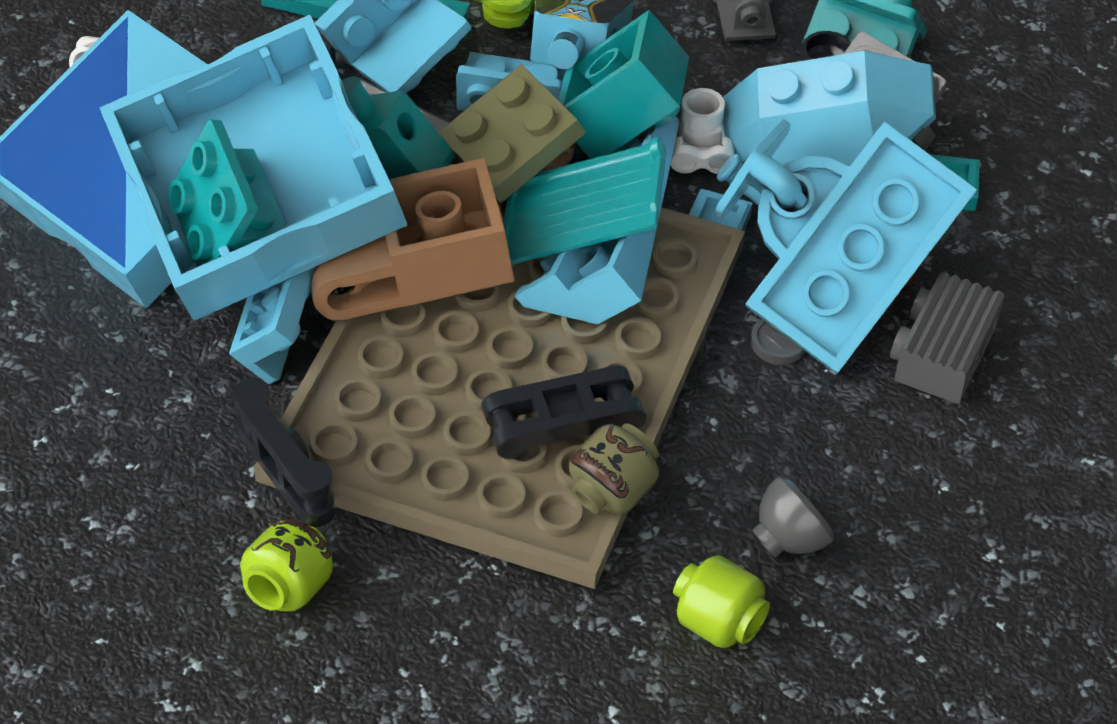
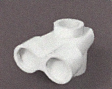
[670,88,735,174]

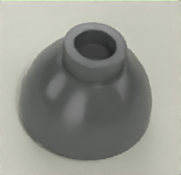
[751,476,834,558]

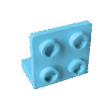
[315,0,471,94]

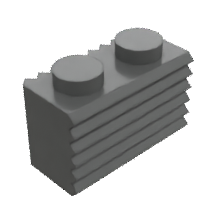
[890,271,1004,404]

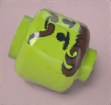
[240,519,333,612]

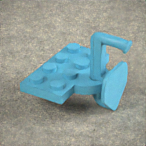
[715,119,977,375]

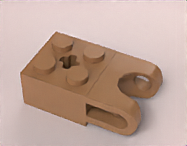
[311,158,515,320]

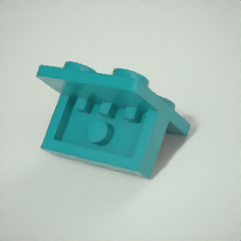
[802,0,927,58]
[168,119,287,267]

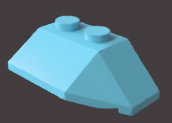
[723,51,936,167]

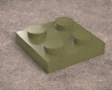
[438,64,586,204]

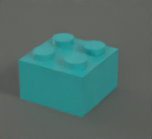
[558,10,689,159]

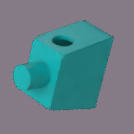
[342,76,455,179]

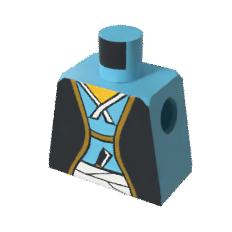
[530,0,634,69]

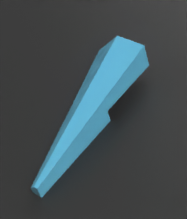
[515,116,680,324]

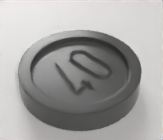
[751,318,806,365]

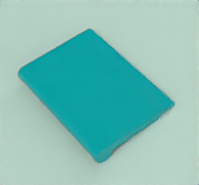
[503,137,666,265]

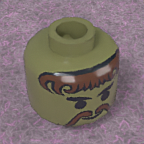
[569,423,660,515]

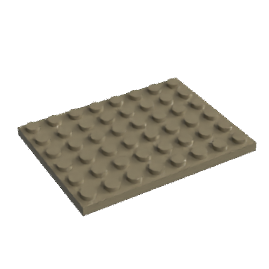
[254,155,745,589]

